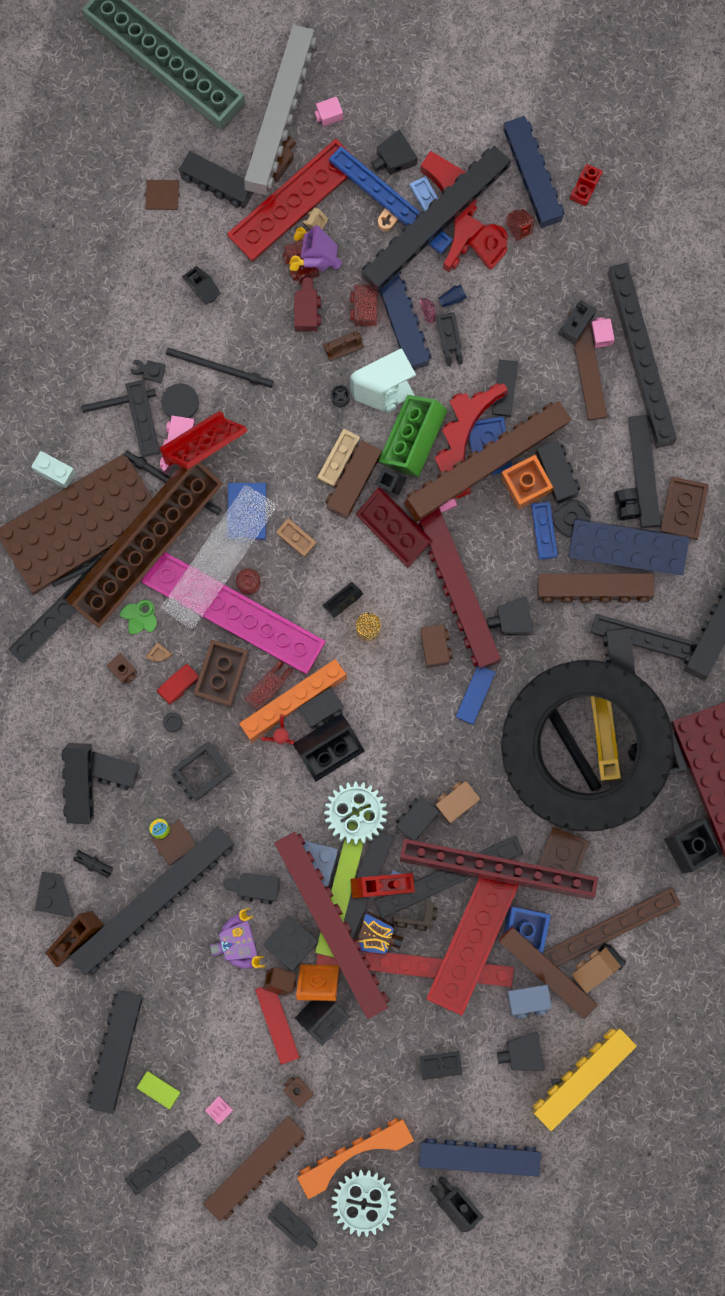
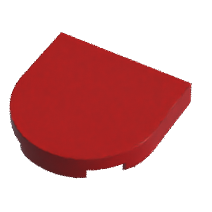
[468,224,508,270]

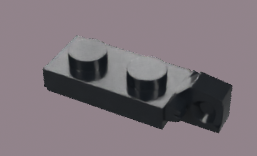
[268,1202,318,1251]

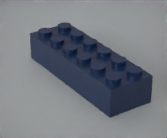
[568,518,690,576]

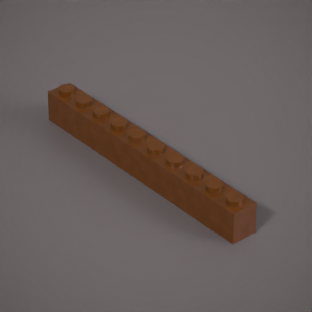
[404,401,572,522]

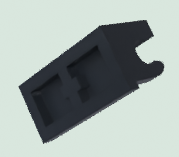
[558,300,597,344]
[420,1051,462,1080]

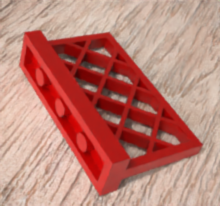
[160,411,248,469]

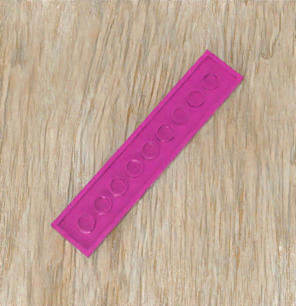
[141,552,326,675]

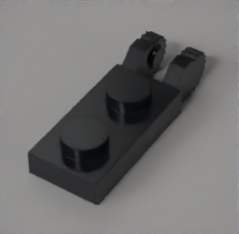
[436,312,463,366]

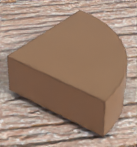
[146,642,173,662]

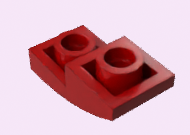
[569,163,603,206]
[157,664,199,705]

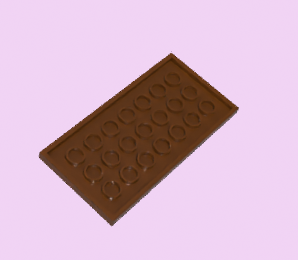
[0,453,152,595]

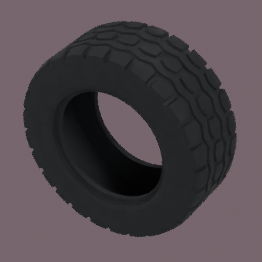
[501,660,674,832]

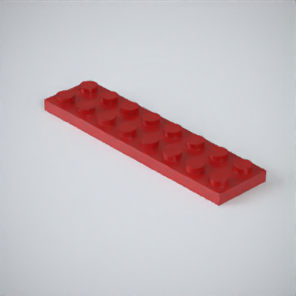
[227,139,352,262]
[426,855,519,1016]

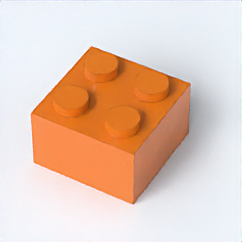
[501,455,553,510]

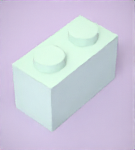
[31,451,76,488]

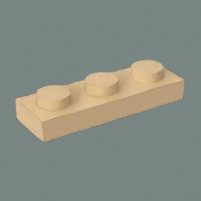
[317,429,360,487]

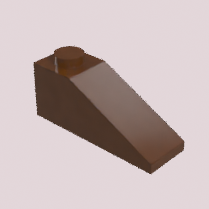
[45,911,104,967]

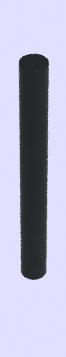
[82,389,156,413]

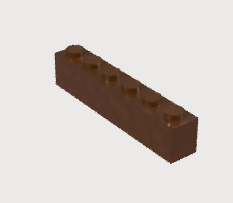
[537,574,654,603]
[203,1116,305,1221]

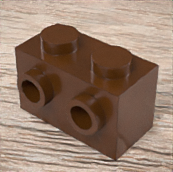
[420,624,453,668]

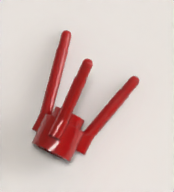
[261,714,294,745]

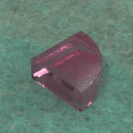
[420,298,435,323]

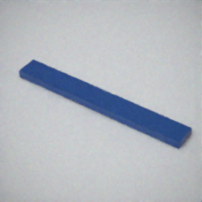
[329,146,453,255]

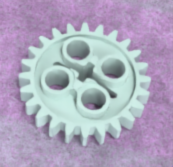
[324,781,387,845]
[332,1170,396,1237]

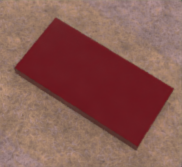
[356,487,433,568]

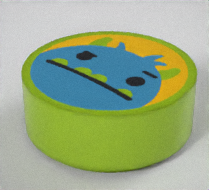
[149,818,170,839]

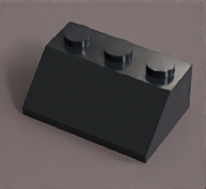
[293,713,365,782]

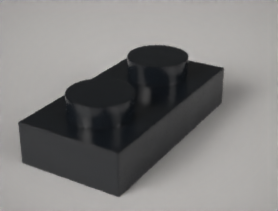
[322,582,364,618]

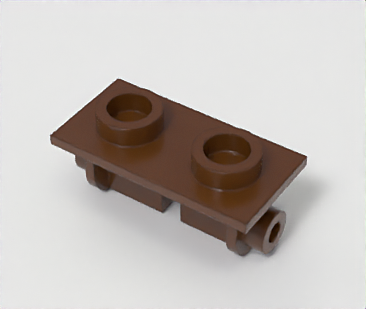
[323,330,364,361]

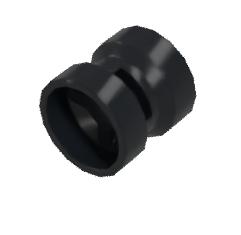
[331,385,350,408]

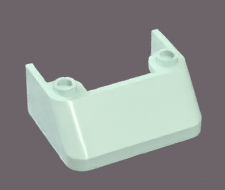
[350,348,416,413]

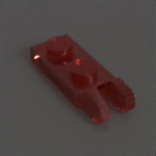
[245,660,293,710]

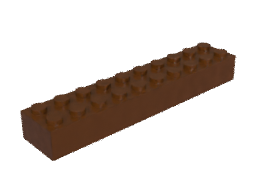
[65,460,223,628]

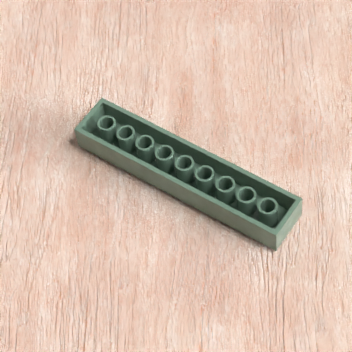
[82,0,245,130]

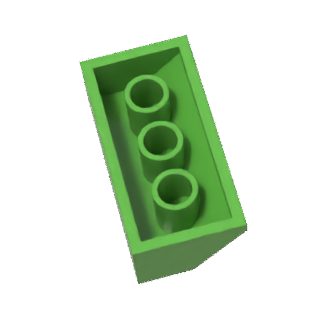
[378,395,448,477]

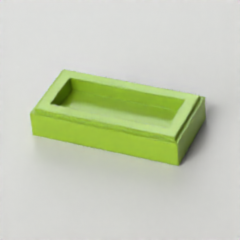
[137,1071,181,1110]

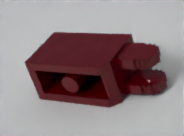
[294,276,321,332]

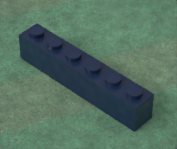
[503,116,565,228]
[379,271,432,370]
[419,1138,541,1177]

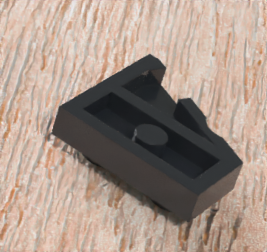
[35,872,73,917]

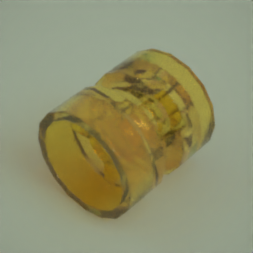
[356,612,381,641]

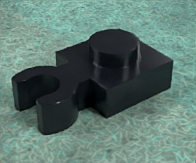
[131,360,166,384]

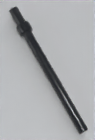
[166,347,274,388]
[124,451,222,515]

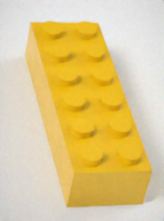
[532,1028,637,1131]

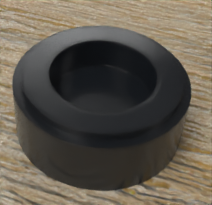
[163,713,183,732]

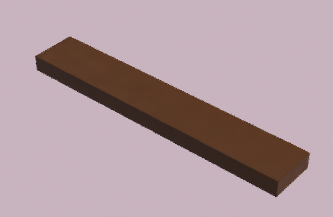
[568,312,607,421]
[499,926,598,1019]

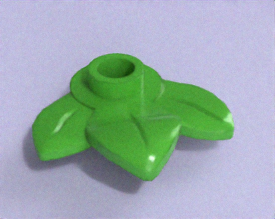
[120,600,157,634]

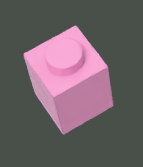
[314,97,343,127]
[590,317,615,348]

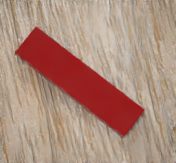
[255,987,300,1065]

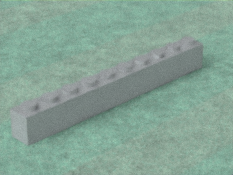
[244,25,317,195]

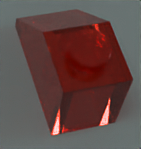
[506,209,535,242]

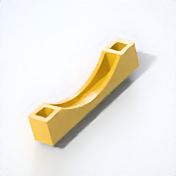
[591,696,622,783]

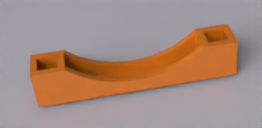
[239,659,347,743]
[297,1117,414,1199]

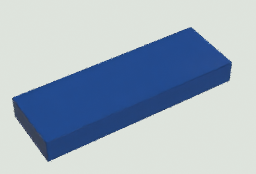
[531,501,558,560]
[455,666,496,725]

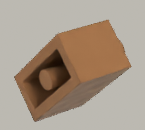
[435,781,481,825]
[572,948,621,993]

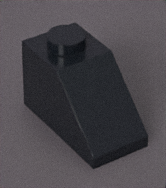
[182,266,221,305]

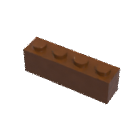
[325,440,382,519]

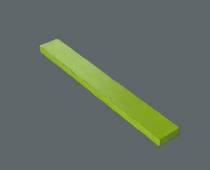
[315,801,372,958]

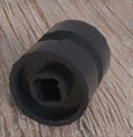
[614,488,642,521]

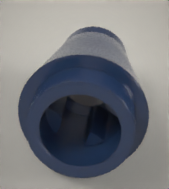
[438,284,467,307]

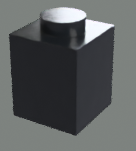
[375,467,407,495]

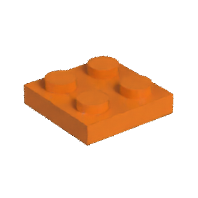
[296,964,340,1001]

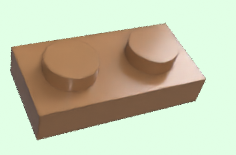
[276,518,317,558]

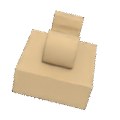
[303,208,328,230]

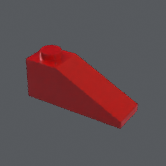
[350,873,415,899]

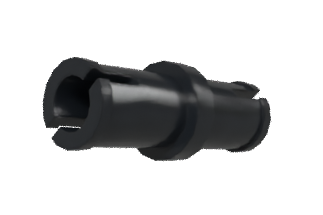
[73,850,113,878]

